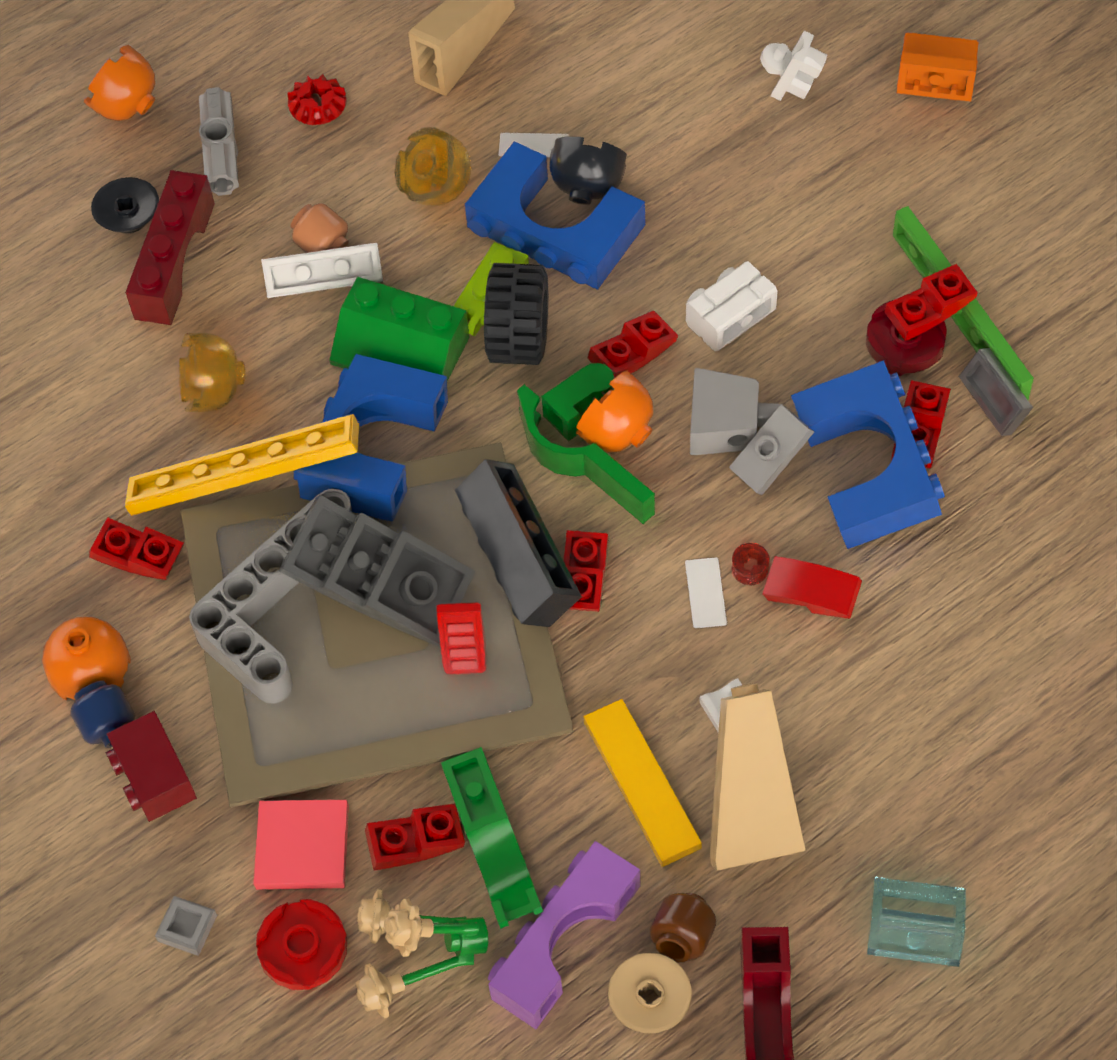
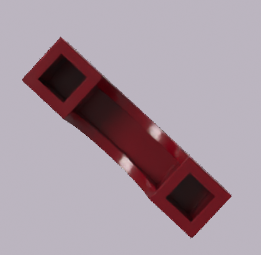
[125,170,215,325]
[740,927,794,1060]

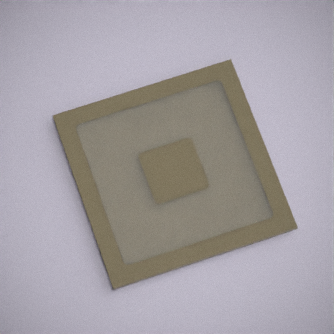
[180,442,573,808]

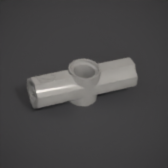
[199,87,239,196]

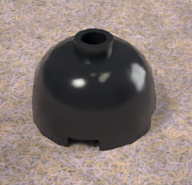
[549,136,627,205]

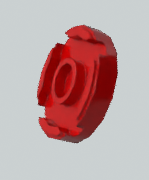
[256,899,347,990]

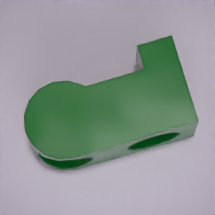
[541,363,614,442]

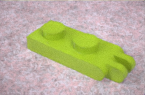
[454,242,529,336]

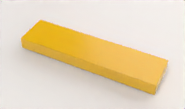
[583,699,702,867]

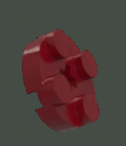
[866,300,947,376]

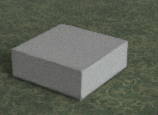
[155,896,217,956]

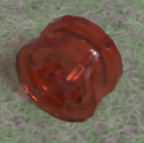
[731,543,770,586]

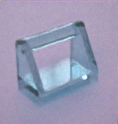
[867,876,966,967]

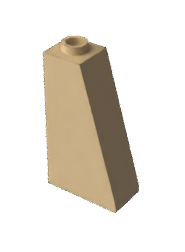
[408,0,515,96]
[709,683,806,871]

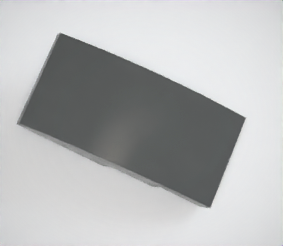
[279,495,476,646]

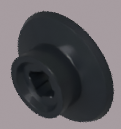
[91,177,159,233]

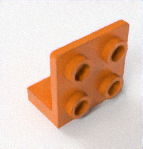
[896,33,979,102]

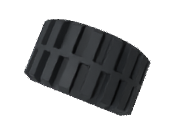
[484,263,549,365]

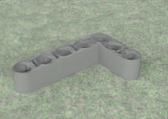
[189,489,353,704]

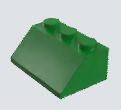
[329,277,470,381]

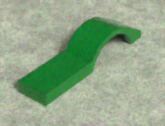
[517,384,655,524]
[441,747,543,929]

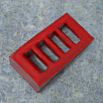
[437,602,487,674]

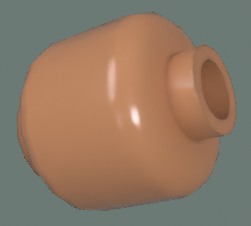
[290,203,349,253]

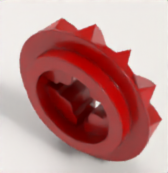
[287,74,347,125]

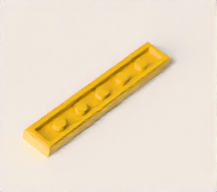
[125,414,359,516]

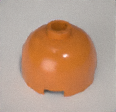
[84,45,155,121]
[576,371,653,453]
[42,617,131,700]

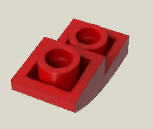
[885,264,978,342]
[587,310,678,378]
[891,380,951,469]
[89,517,184,580]
[564,530,609,612]
[762,556,862,619]
[365,803,465,871]

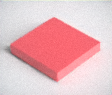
[253,800,349,890]

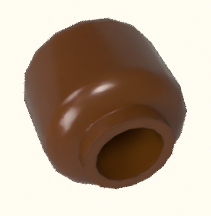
[650,893,716,963]

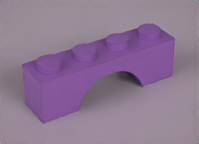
[488,841,641,1029]

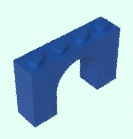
[465,141,645,290]
[294,354,448,522]
[791,360,945,549]

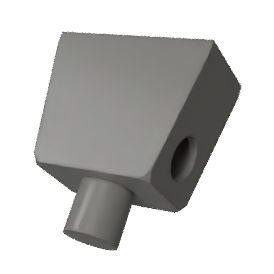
[690,368,782,455]

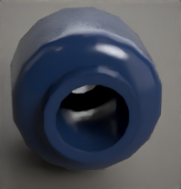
[70,680,135,748]

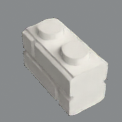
[686,261,778,352]

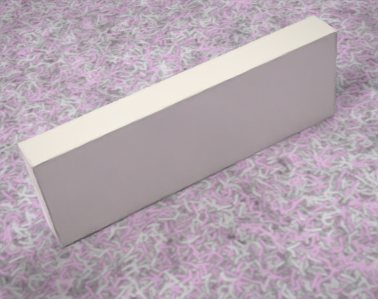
[261,243,383,298]

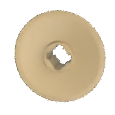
[608,953,692,1033]

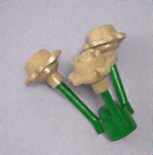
[356,889,488,1018]

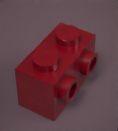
[105,710,197,822]

